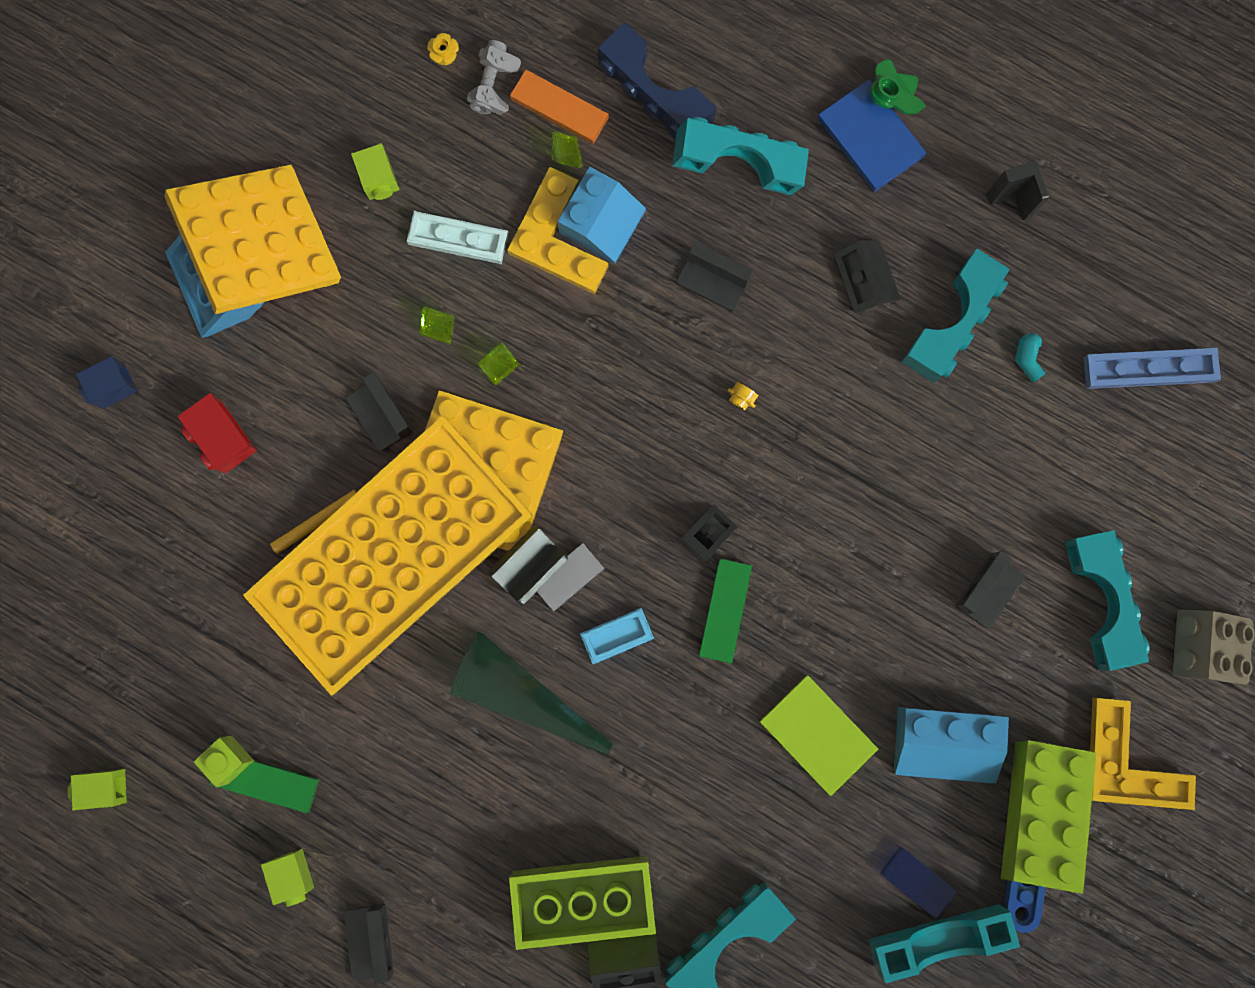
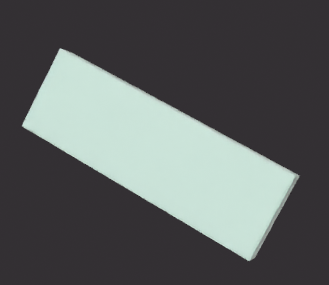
[407,211,509,264]

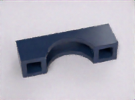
[598,22,717,140]

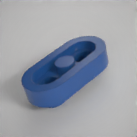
[1004,880,1046,933]

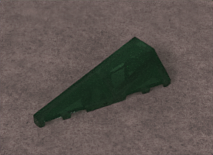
[449,632,613,755]

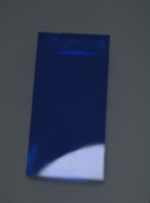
[880,846,957,919]

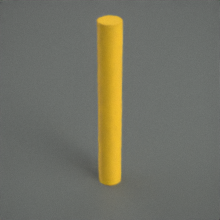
[270,489,357,554]

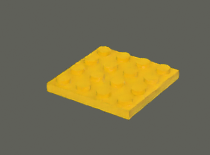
[164,165,341,314]
[425,390,563,551]

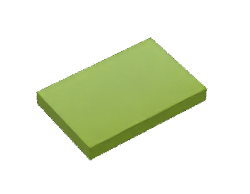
[759,675,879,796]

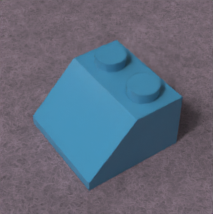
[558,167,646,264]

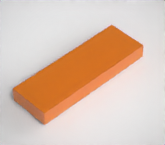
[510,70,609,144]

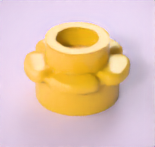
[427,33,459,65]
[727,382,758,411]

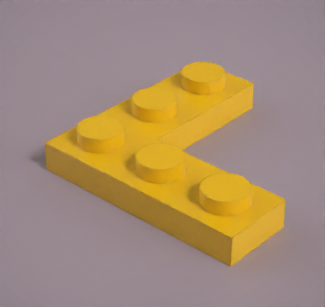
[507,167,608,295]
[1090,698,1196,810]

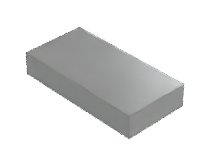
[537,543,604,611]

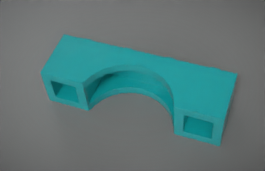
[672,117,809,195]
[901,249,1010,383]
[1064,530,1150,671]
[664,882,796,988]
[868,904,1020,983]

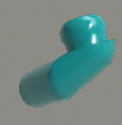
[1015,333,1046,383]

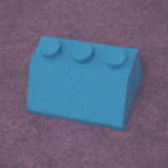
[165,234,264,338]
[894,707,1009,784]

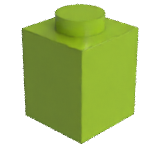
[351,143,400,200]
[194,736,254,788]
[68,769,127,811]
[261,848,314,907]

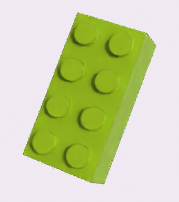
[1001,740,1096,894]
[509,856,656,950]

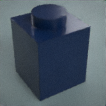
[76,356,138,409]

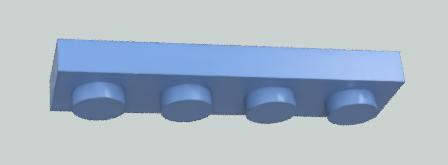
[1083,348,1221,389]

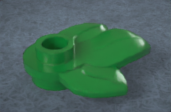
[869,59,926,115]

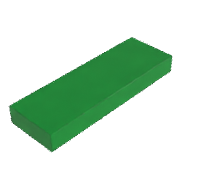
[699,559,752,664]
[210,760,320,813]

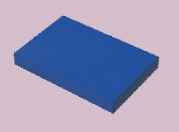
[817,79,927,193]

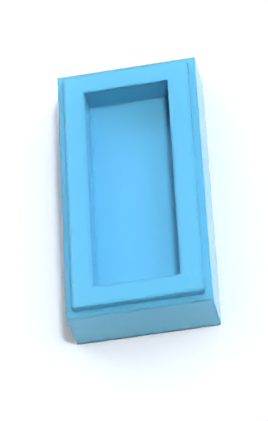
[580,608,654,664]

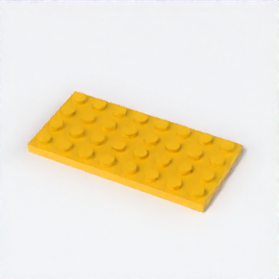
[243,415,533,696]

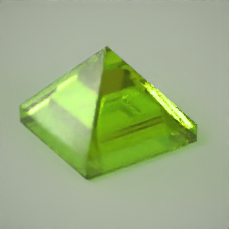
[552,131,583,169]
[419,306,455,344]
[477,342,520,386]

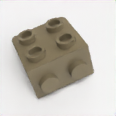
[1173,610,1255,685]

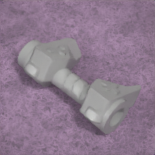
[467,40,521,115]

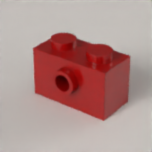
[177,393,258,474]

